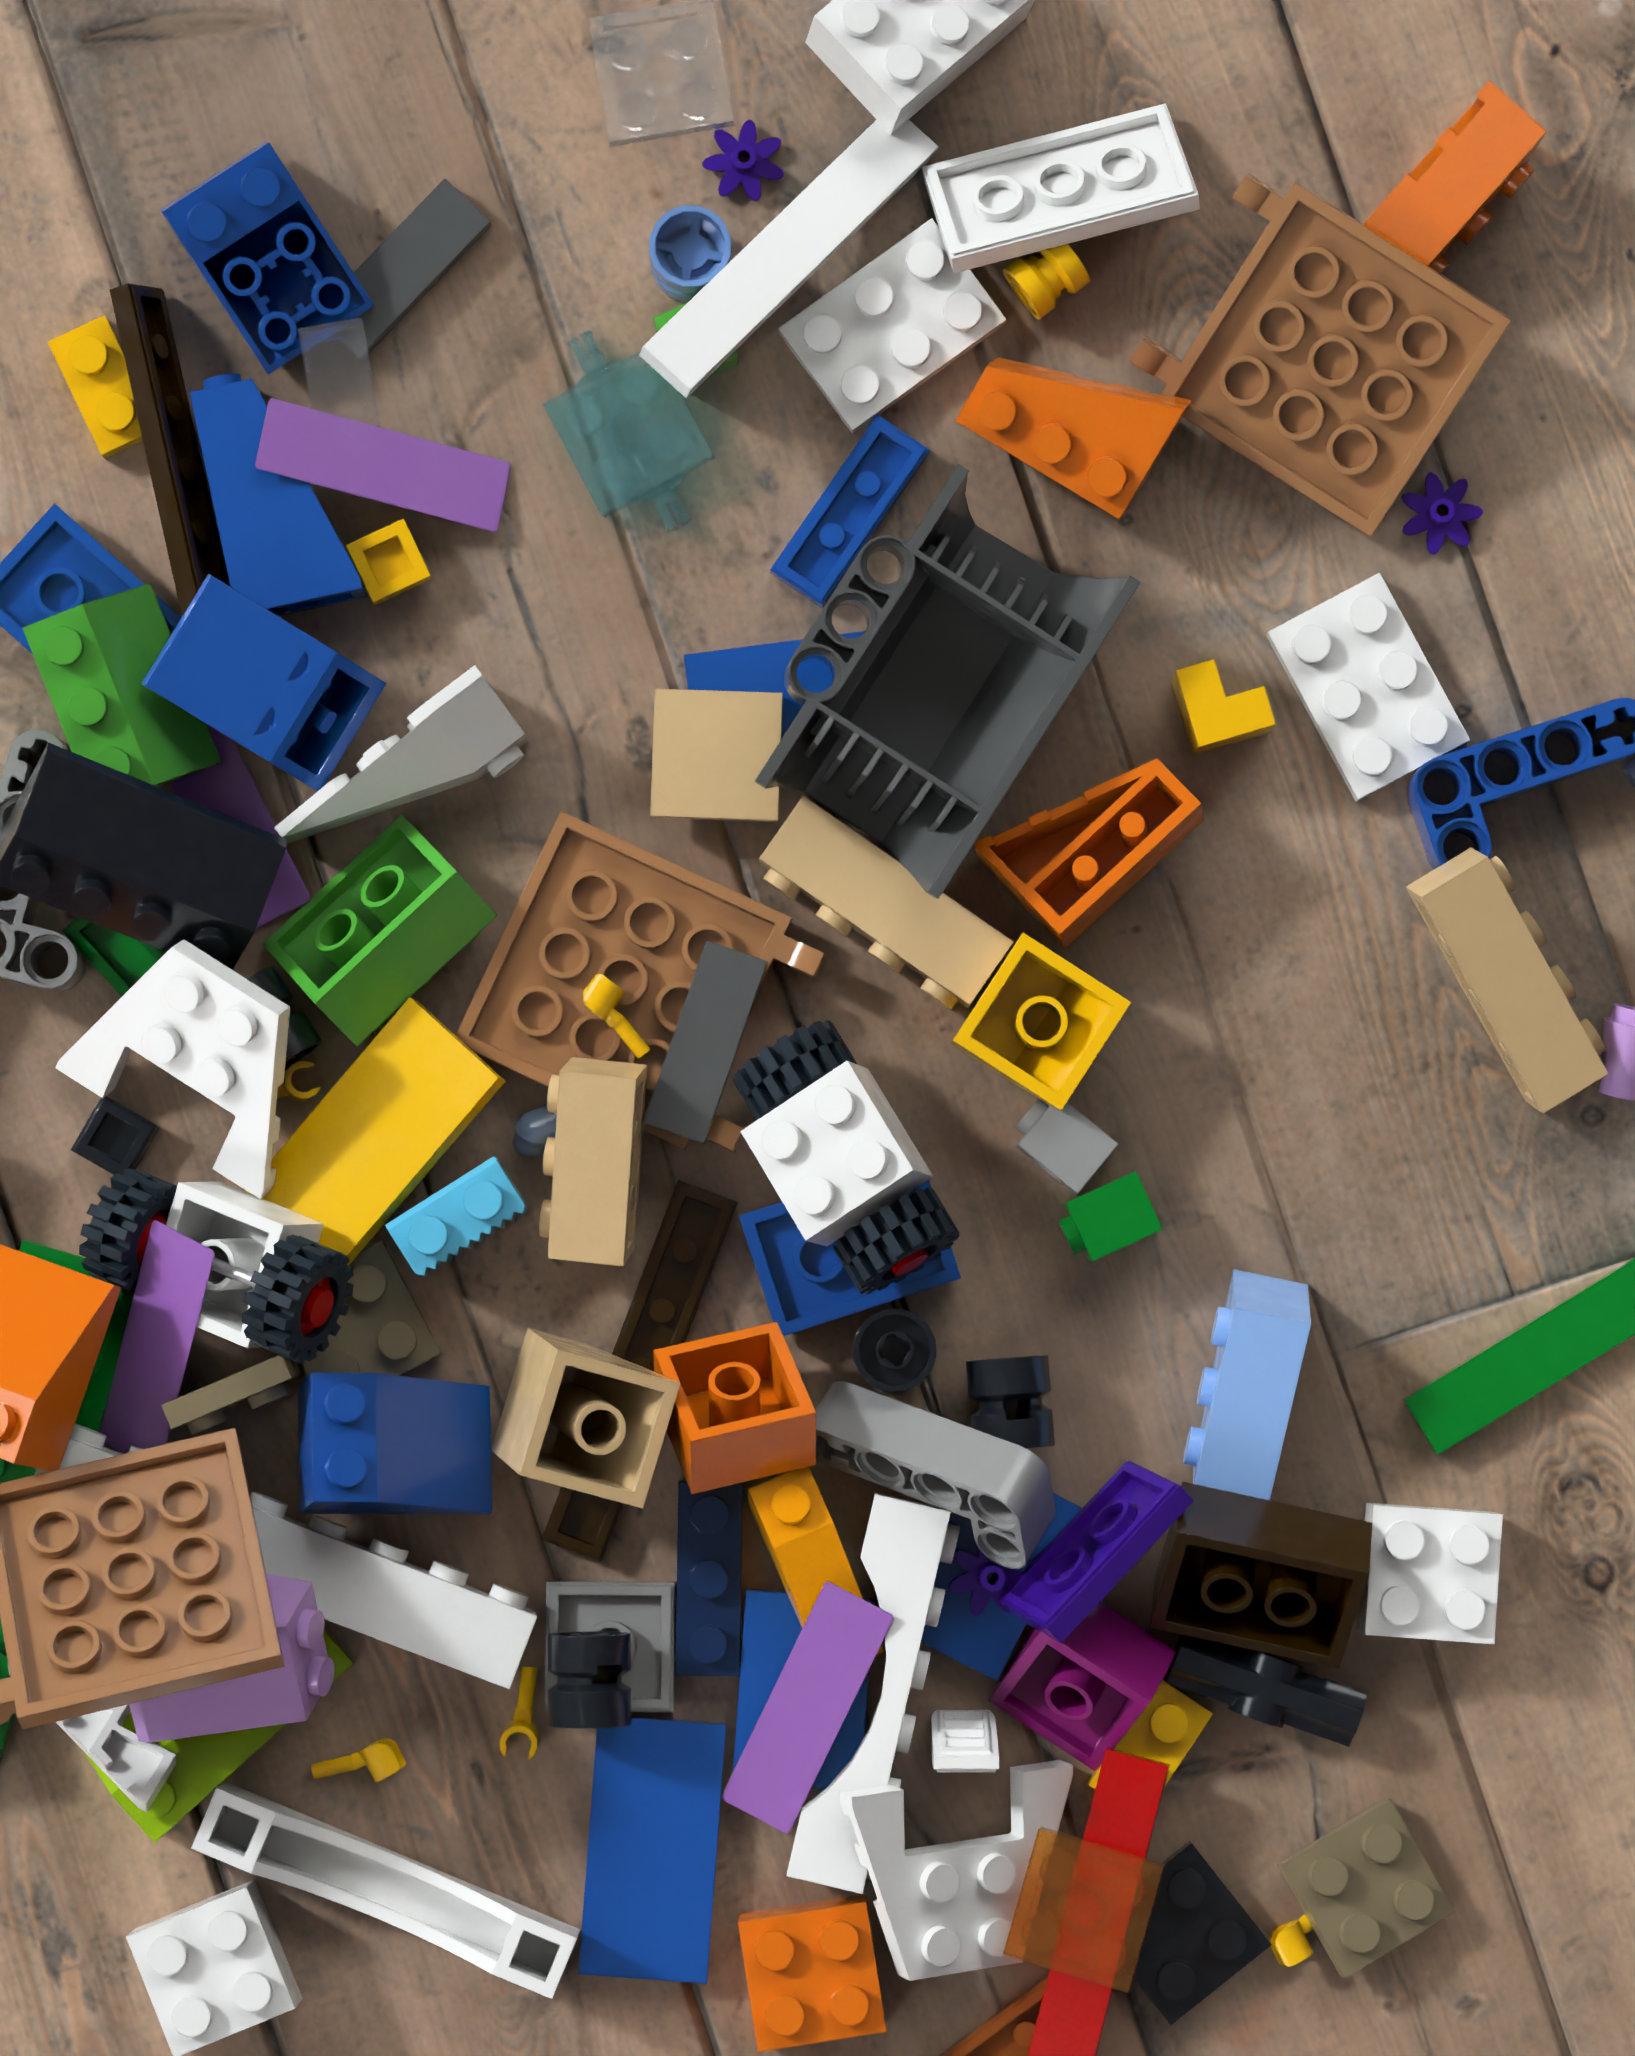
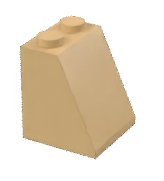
[491,1328,681,1509]

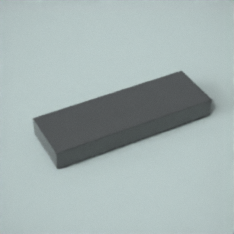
[331,178,492,361]
[643,940,768,1144]

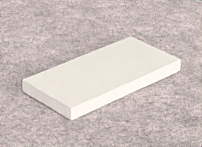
[922,103,1200,273]

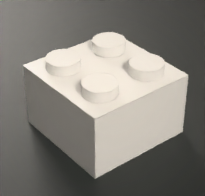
[1357,1502,1503,1644]
[126,1879,303,2056]

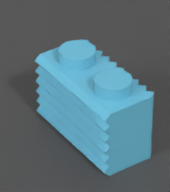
[385,1156,529,1277]

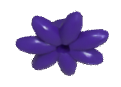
[702,120,784,202]
[1401,472,1483,555]
[948,1548,1022,1616]

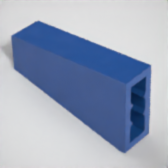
[190,373,367,616]

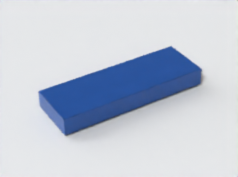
[770,414,930,608]

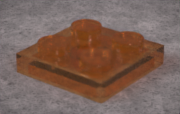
[1003,1827,1165,1993]

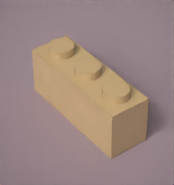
[539,1057,647,1267]

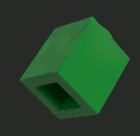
[1058,1171,1163,1262]

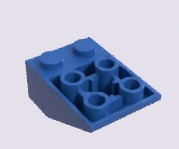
[160,141,374,374]
[141,574,387,791]

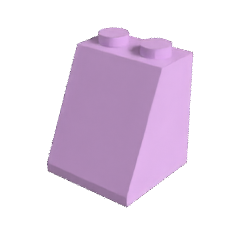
[129,1574,334,1743]

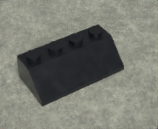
[0,742,288,970]

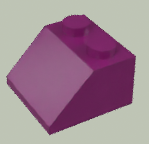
[988,1601,1177,1771]

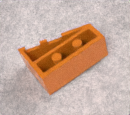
[1363,80,1547,274]
[955,357,1193,519]
[973,758,1204,949]

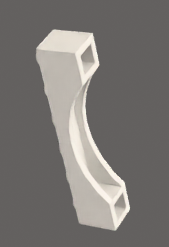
[786,1492,960,1894]
[191,1781,581,1999]

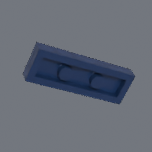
[675,1481,743,1676]

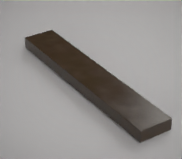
[110,283,229,616]
[542,1180,738,1562]

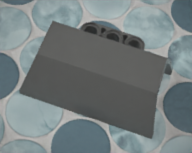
[754,464,1141,899]

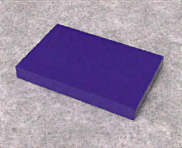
[999,1461,1194,1643]

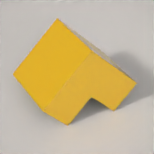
[1171,659,1276,755]

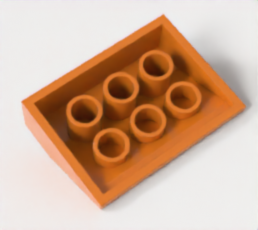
[0,1244,121,1471]

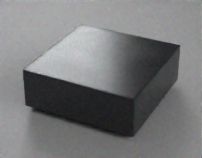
[71,1096,160,1175]

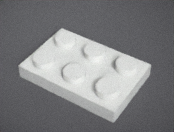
[778,218,1006,434]
[1266,573,1470,802]

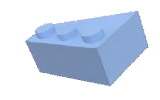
[1183,1269,1311,1500]

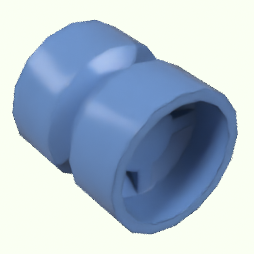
[649,205,732,304]

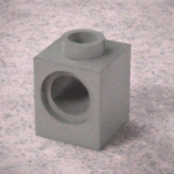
[1015,1099,1118,1195]

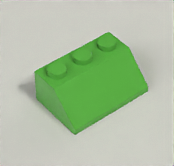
[22,583,222,787]
[263,814,498,1046]

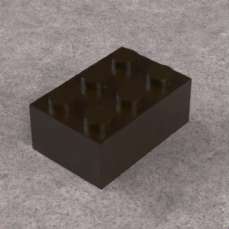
[1150,1482,1372,1669]

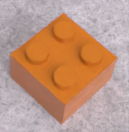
[653,1321,816,1494]
[738,1894,887,2052]

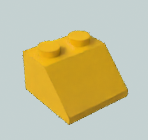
[951,933,1131,1111]

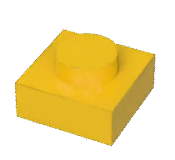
[346,518,432,606]

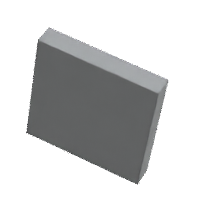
[545,1581,675,1712]

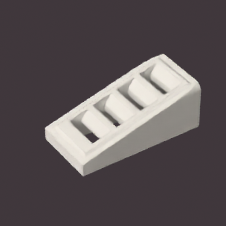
[931,1710,999,1772]

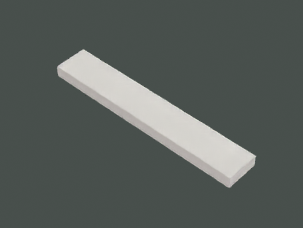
[639,119,939,398]

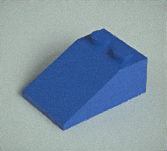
[298,1372,492,1515]

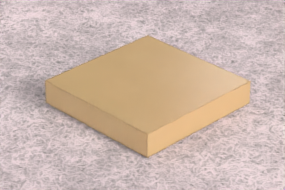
[650,689,783,822]

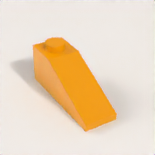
[748,1467,883,1657]

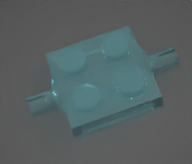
[543,330,715,533]

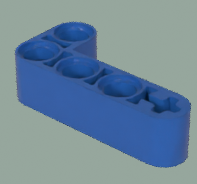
[1407,698,1635,870]

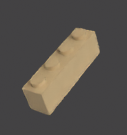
[759,796,1013,1010]
[1406,847,1608,1113]

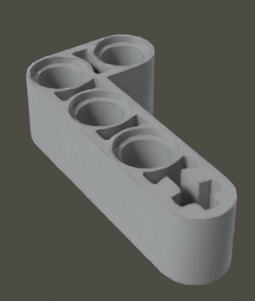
[0,729,86,992]
[815,1381,1056,1569]

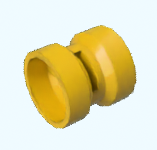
[1002,244,1091,320]

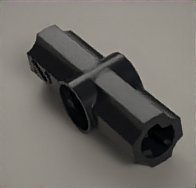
[1165,1634,1367,1747]

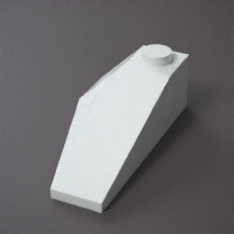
[274,665,529,843]

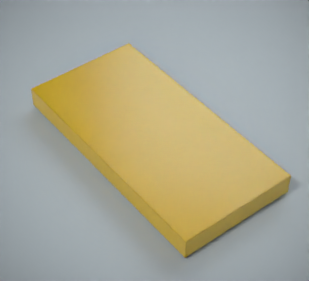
[245,997,506,1265]

